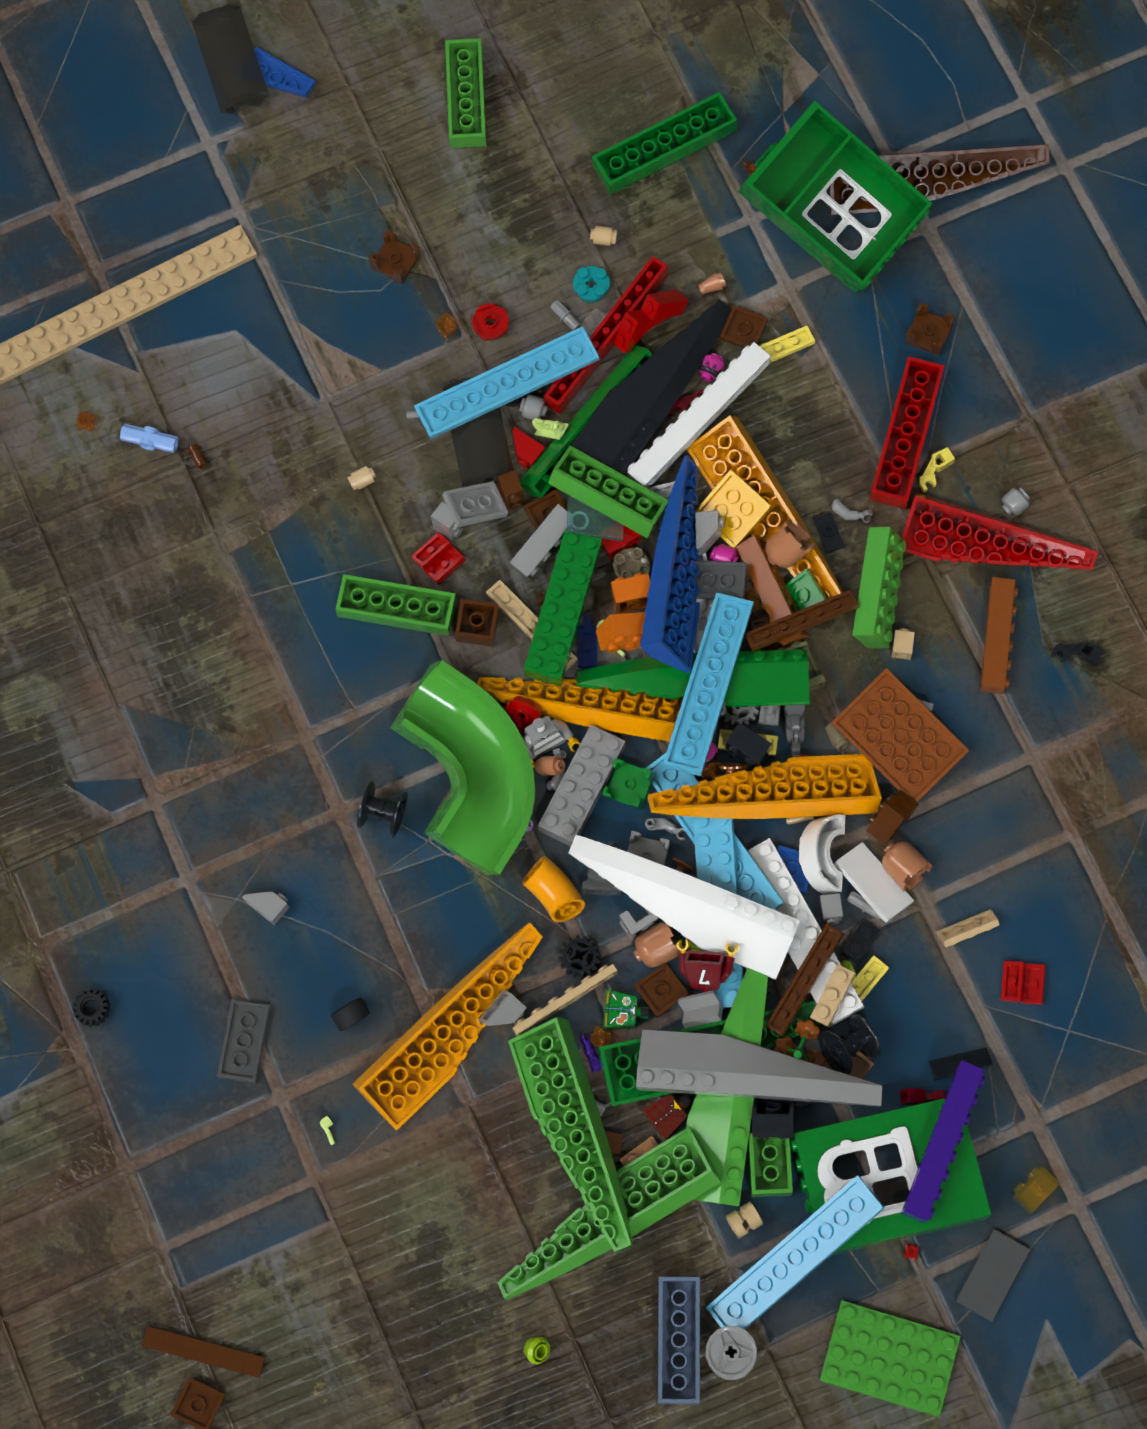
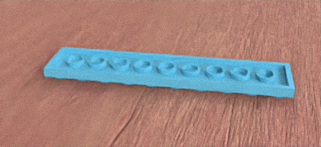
[414,326,600,440]
[663,592,754,776]
[645,753,785,910]
[693,817,744,1008]
[706,1175,885,1330]

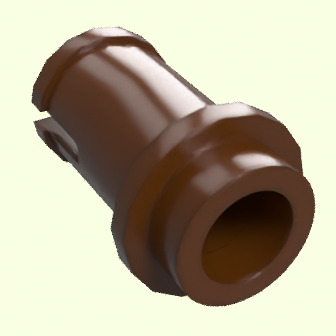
[188,444,208,469]

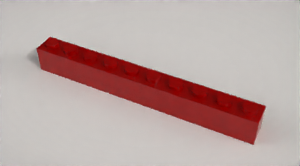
[544,256,668,415]

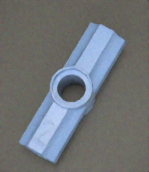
[120,424,179,453]

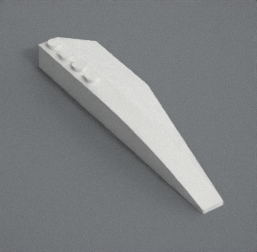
[568,835,800,979]

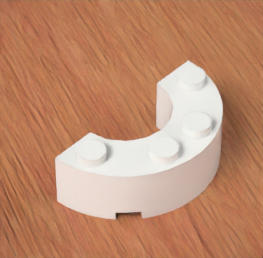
[799,815,846,895]

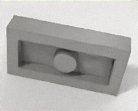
[678,990,724,1028]

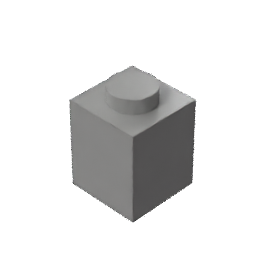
[819,893,843,925]

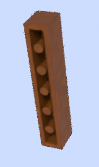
[736,535,810,647]
[980,577,1018,694]

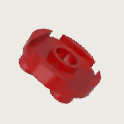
[472,303,509,341]
[504,696,542,734]

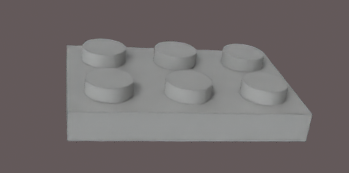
[442,481,508,527]

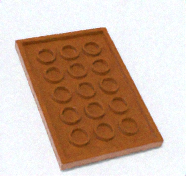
[831,668,969,802]

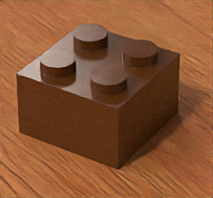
[455,599,500,647]

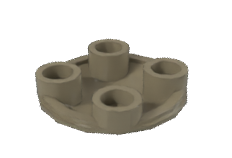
[613,547,650,579]

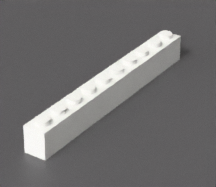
[627,342,771,488]

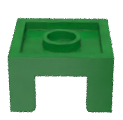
[602,758,656,810]

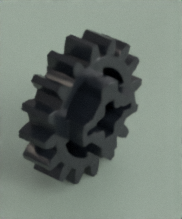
[558,935,601,979]

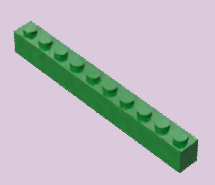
[520,346,652,499]

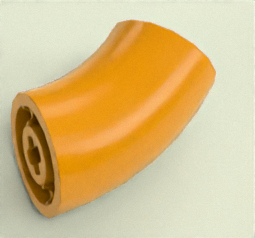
[522,855,585,922]

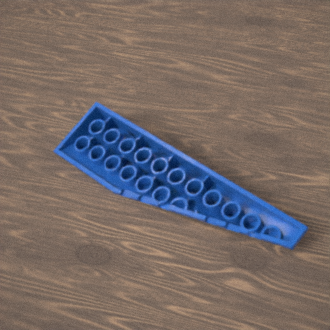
[640,455,700,673]

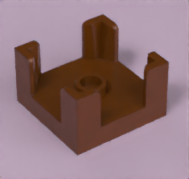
[369,230,421,285]
[905,302,955,356]

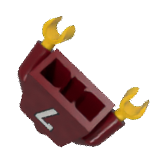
[677,939,739,993]

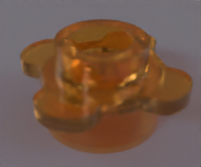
[76,412,96,431]
[590,1026,611,1047]

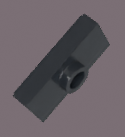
[813,512,844,554]

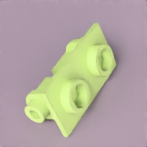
[532,418,569,440]

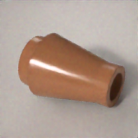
[698,272,727,295]

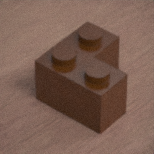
[495,470,524,509]
[866,790,919,846]

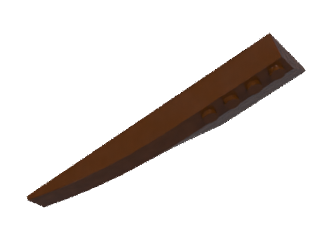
[828,144,1050,215]

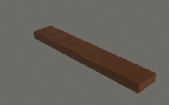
[745,589,859,652]
[765,923,844,1037]
[142,1326,265,1378]

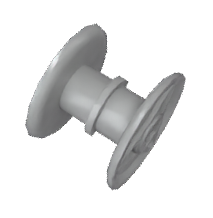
[706,1326,757,1380]

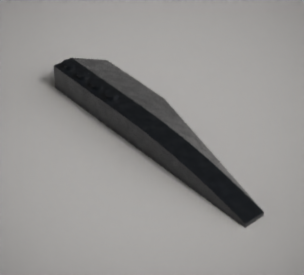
[570,299,731,475]

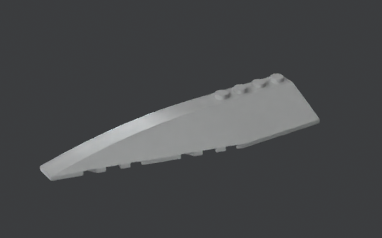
[636,1030,882,1106]

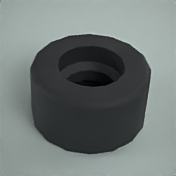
[331,997,370,1031]

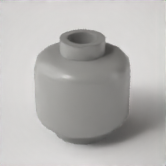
[519,394,548,420]
[1002,488,1030,516]

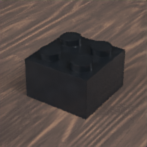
[726,722,772,769]
[752,1098,795,1139]

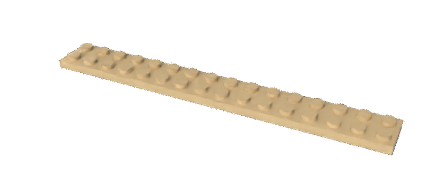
[0,225,258,385]

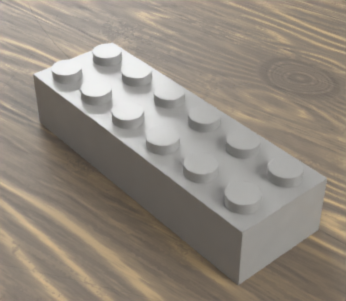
[538,725,626,847]

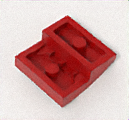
[411,532,466,585]
[1001,961,1046,1005]

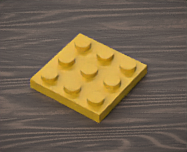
[695,469,773,549]

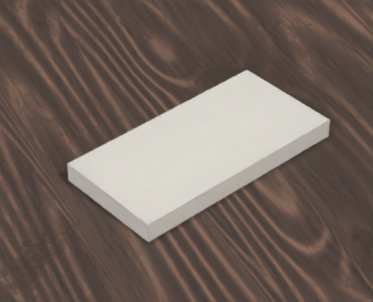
[834,842,914,923]

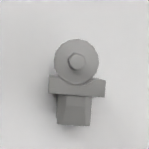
[758,705,780,726]

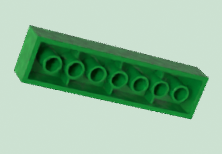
[592,92,737,195]
[523,529,602,686]

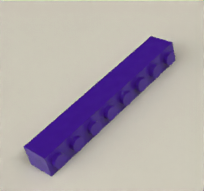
[901,1061,985,1224]

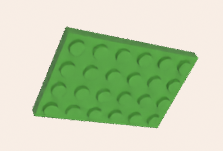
[819,1300,961,1417]

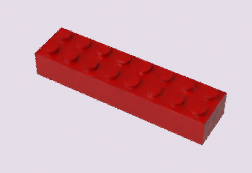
[869,356,945,509]

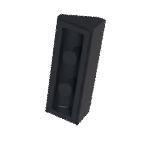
[929,1047,993,1081]

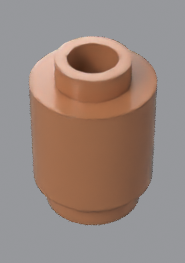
[535,756,565,776]

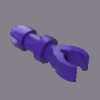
[580,1034,601,1073]

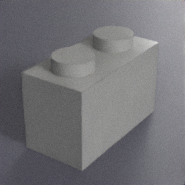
[431,502,463,541]

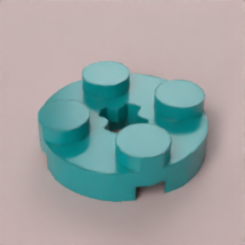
[573,266,610,303]

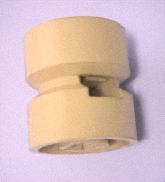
[725,1201,763,1239]

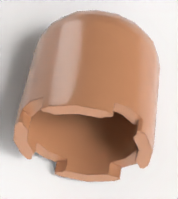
[765,519,814,568]
[882,842,932,892]
[633,921,681,968]

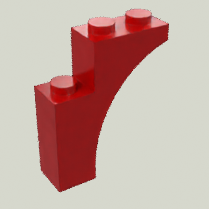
[613,289,689,353]

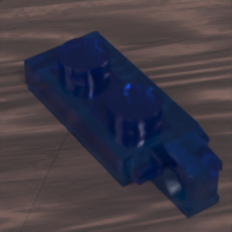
[578,615,597,668]

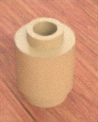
[590,225,617,246]
[347,466,376,490]

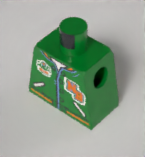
[603,990,649,1031]

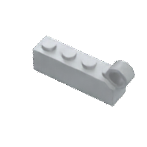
[509,504,589,578]

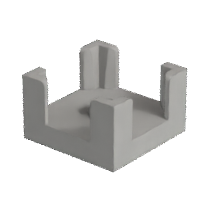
[627,831,670,866]
[619,909,663,943]

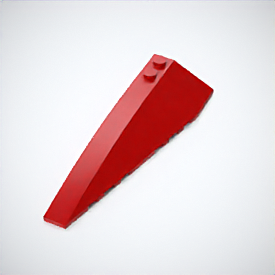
[901,492,1099,570]

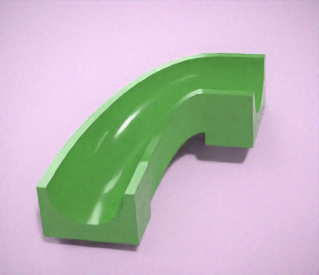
[390,660,535,876]

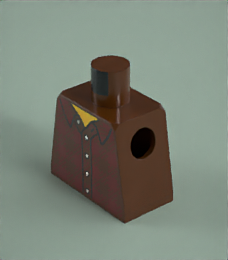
[642,1094,692,1142]

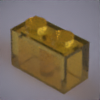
[1012,1166,1061,1215]

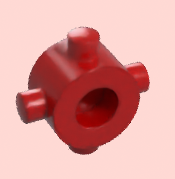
[903,1244,920,1260]

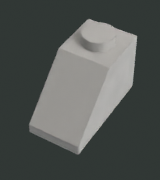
[695,510,725,554]
[242,891,289,925]
[478,990,527,1026]

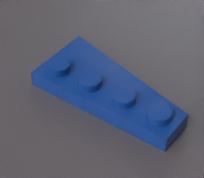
[236,47,316,98]

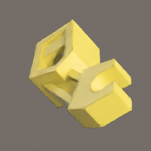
[919,447,955,493]

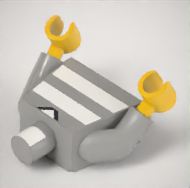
[523,716,581,767]

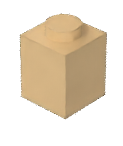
[891,628,915,660]

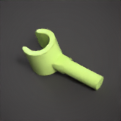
[320,1116,335,1145]

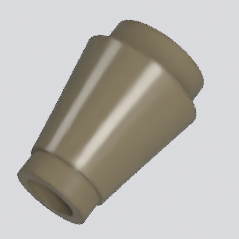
[825,723,851,752]

